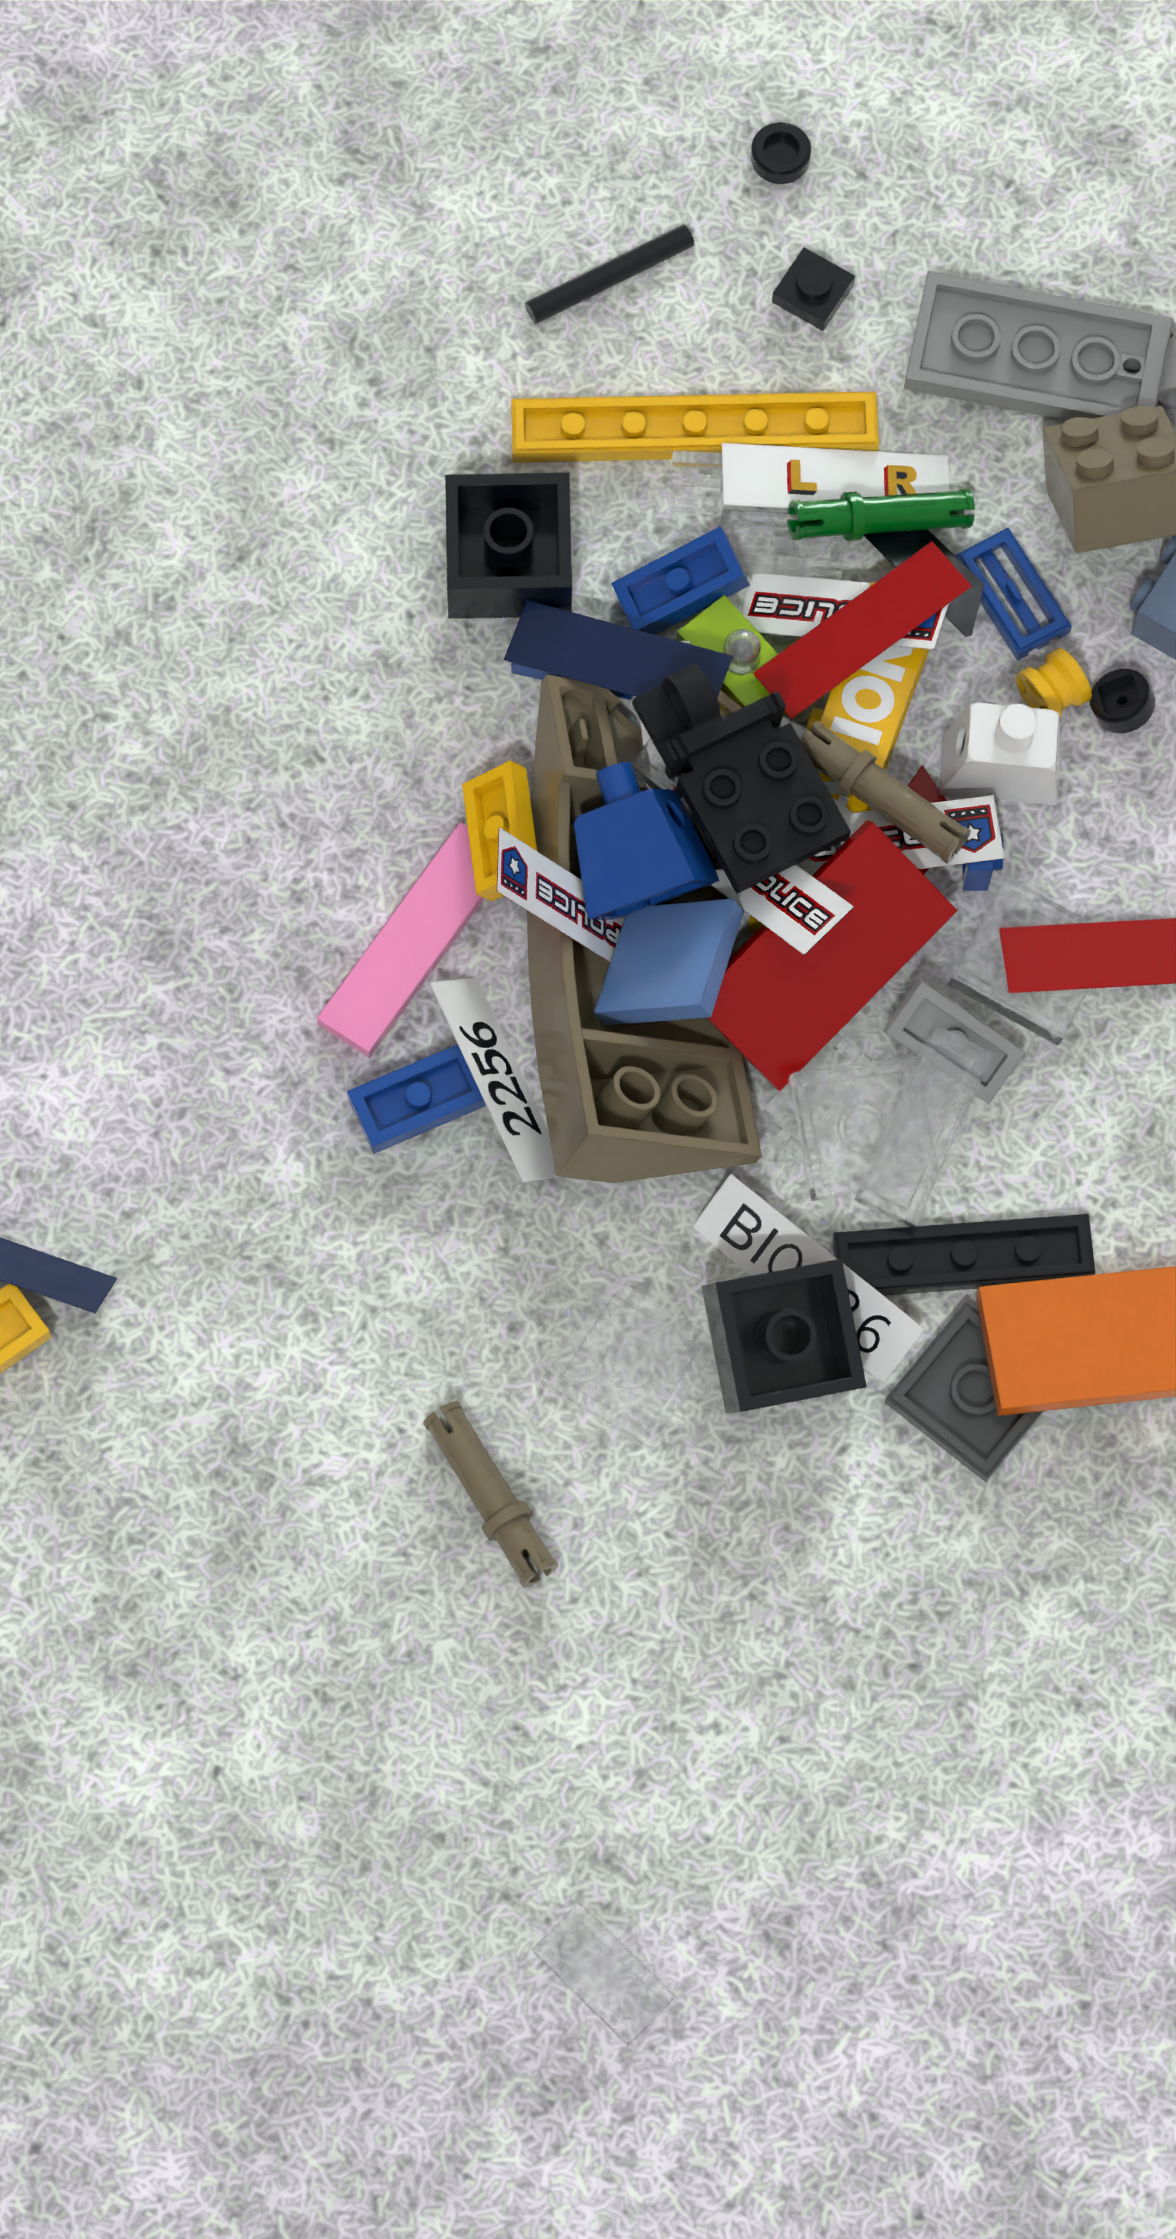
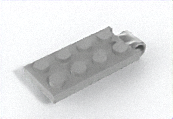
[904,271,1176,420]

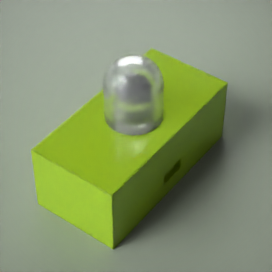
[677,595,787,716]

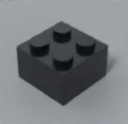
[445,472,572,619]
[701,1259,867,1413]

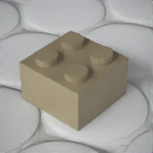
[1042,406,1176,553]

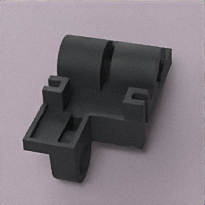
[632,663,851,894]

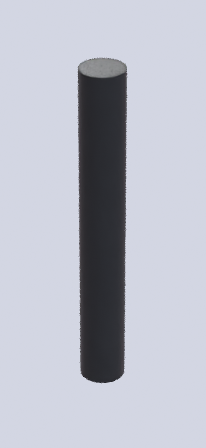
[525,224,694,324]

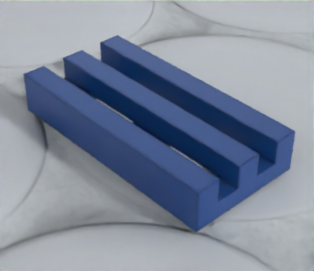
[955,528,1072,661]

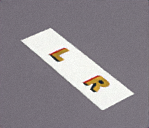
[722,443,949,509]

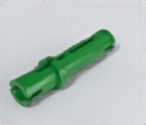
[787,489,975,541]

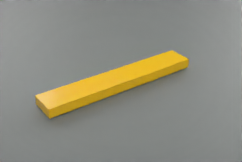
[511,391,879,463]

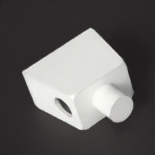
[939,702,1061,805]

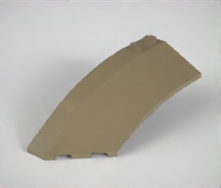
[527,675,762,1183]

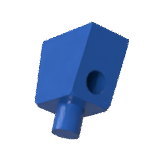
[574,762,719,920]

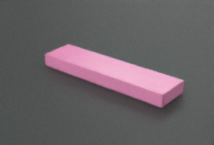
[317,822,485,1059]

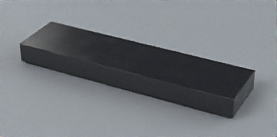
[833,1214,1095,1296]

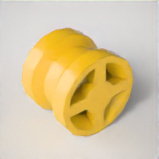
[1015,647,1092,720]

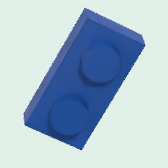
[611,526,750,635]
[347,1044,487,1154]

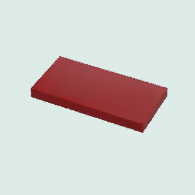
[706,820,958,1091]

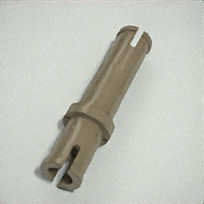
[800,721,971,864]
[423,1401,558,1587]

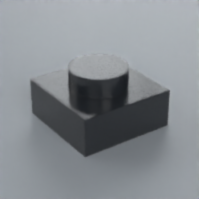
[772,247,856,331]

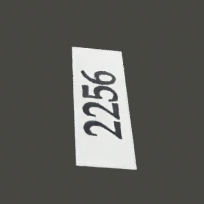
[429,977,558,1183]

